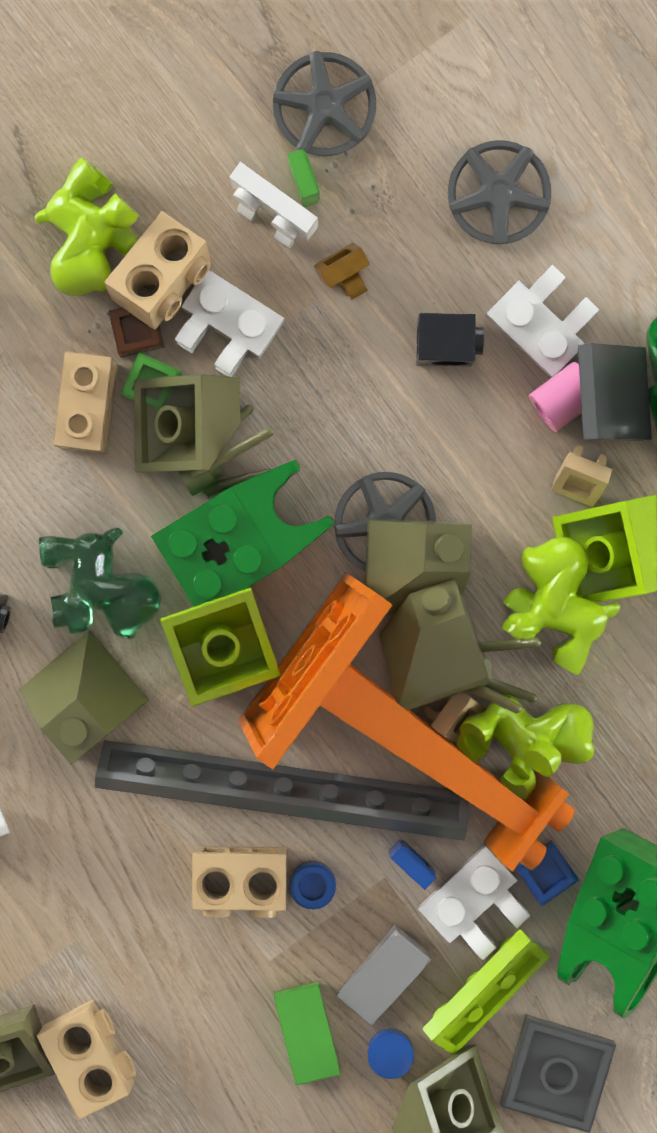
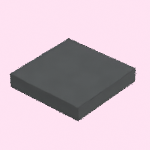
[578,343,652,441]
[500,1014,616,1133]

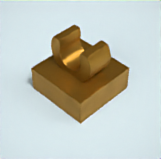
[314,243,370,300]

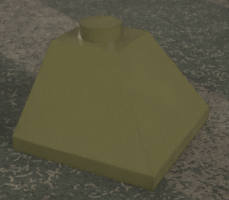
[134,374,240,473]
[365,519,472,613]
[379,578,490,711]
[19,630,149,765]
[392,1045,504,1133]

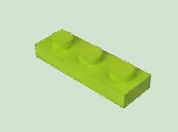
[422,929,550,1055]

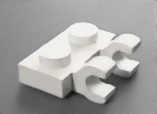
[229,162,318,249]
[486,265,599,378]
[175,270,284,377]
[418,844,530,960]

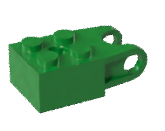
[151,460,335,607]
[557,828,657,1018]

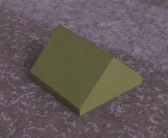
[0,1004,55,1092]

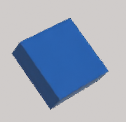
[389,840,436,890]
[515,840,580,906]

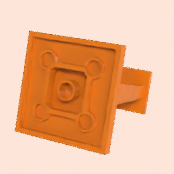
[238,572,575,872]

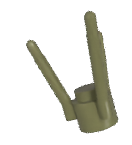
[178,404,274,497]
[468,638,541,714]

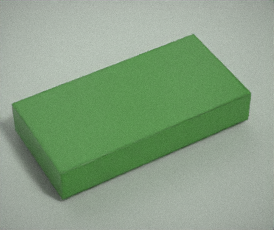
[273,981,341,1086]

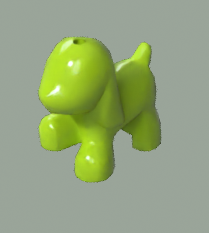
[35,156,140,296]
[501,536,620,675]
[456,693,595,800]

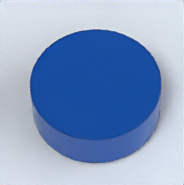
[290,861,336,910]
[367,1028,414,1079]

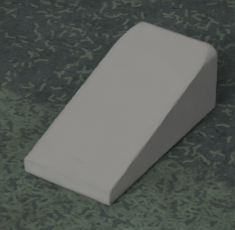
[336,924,432,1025]

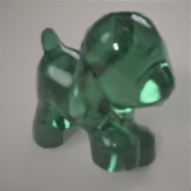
[39,527,161,639]

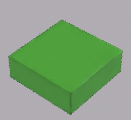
[287,149,320,208]
[120,352,182,411]

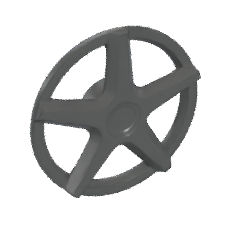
[273,51,376,156]
[448,140,551,244]
[334,472,436,572]

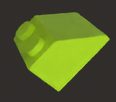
[552,494,657,603]
[160,587,281,707]

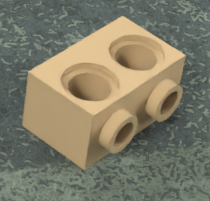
[104,211,211,330]
[53,351,118,455]
[192,846,287,918]
[37,1000,136,1120]

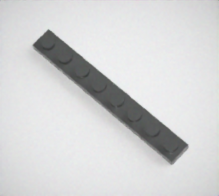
[95,740,469,841]

